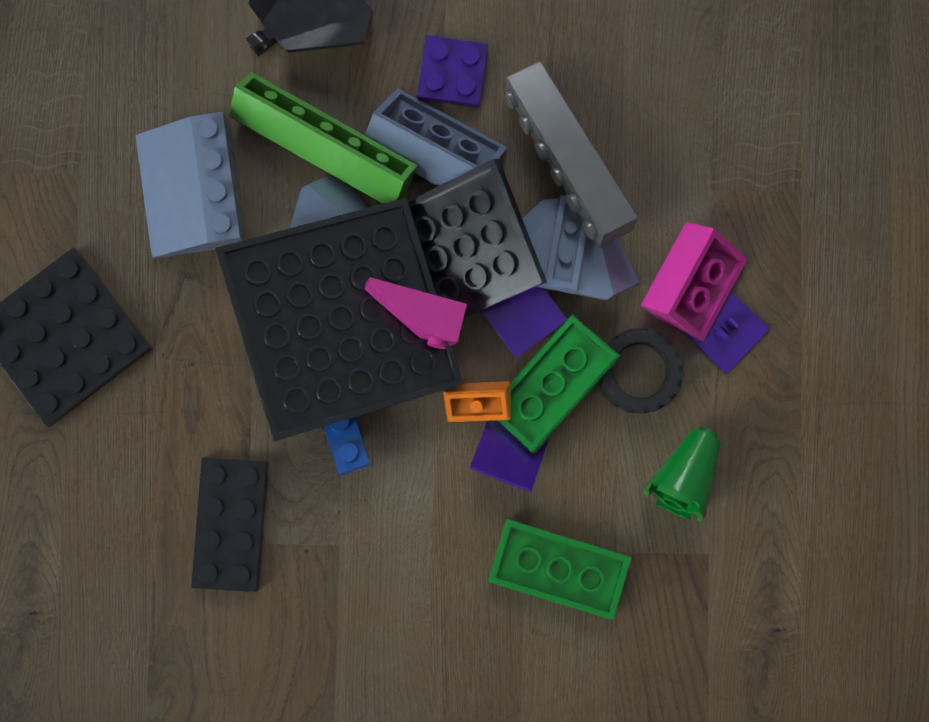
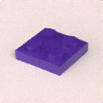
[417,35,488,108]

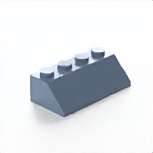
[365,88,507,186]

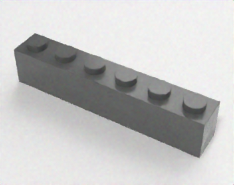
[503,62,638,248]

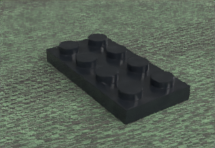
[191,457,268,592]

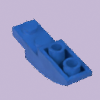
[324,417,371,476]

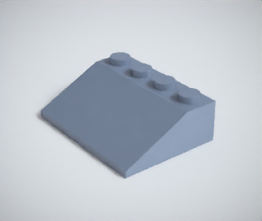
[136,112,247,259]

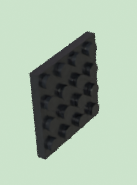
[408,159,547,319]
[0,247,153,426]

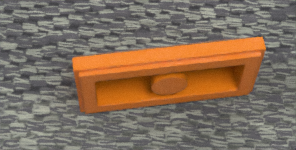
[443,381,511,422]

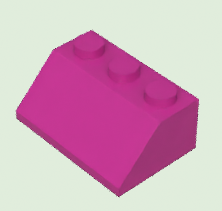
[641,222,747,342]

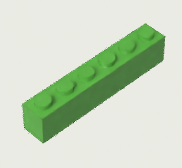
[229,72,417,204]

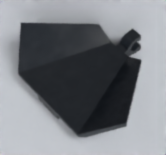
[246,0,373,57]

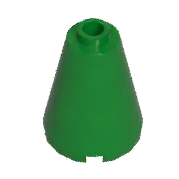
[643,427,721,521]

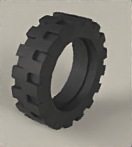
[598,328,685,414]

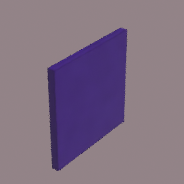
[481,287,568,358]
[683,291,770,374]
[469,420,548,493]

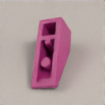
[364,277,467,349]

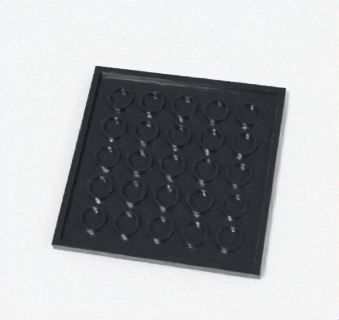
[215,198,464,442]

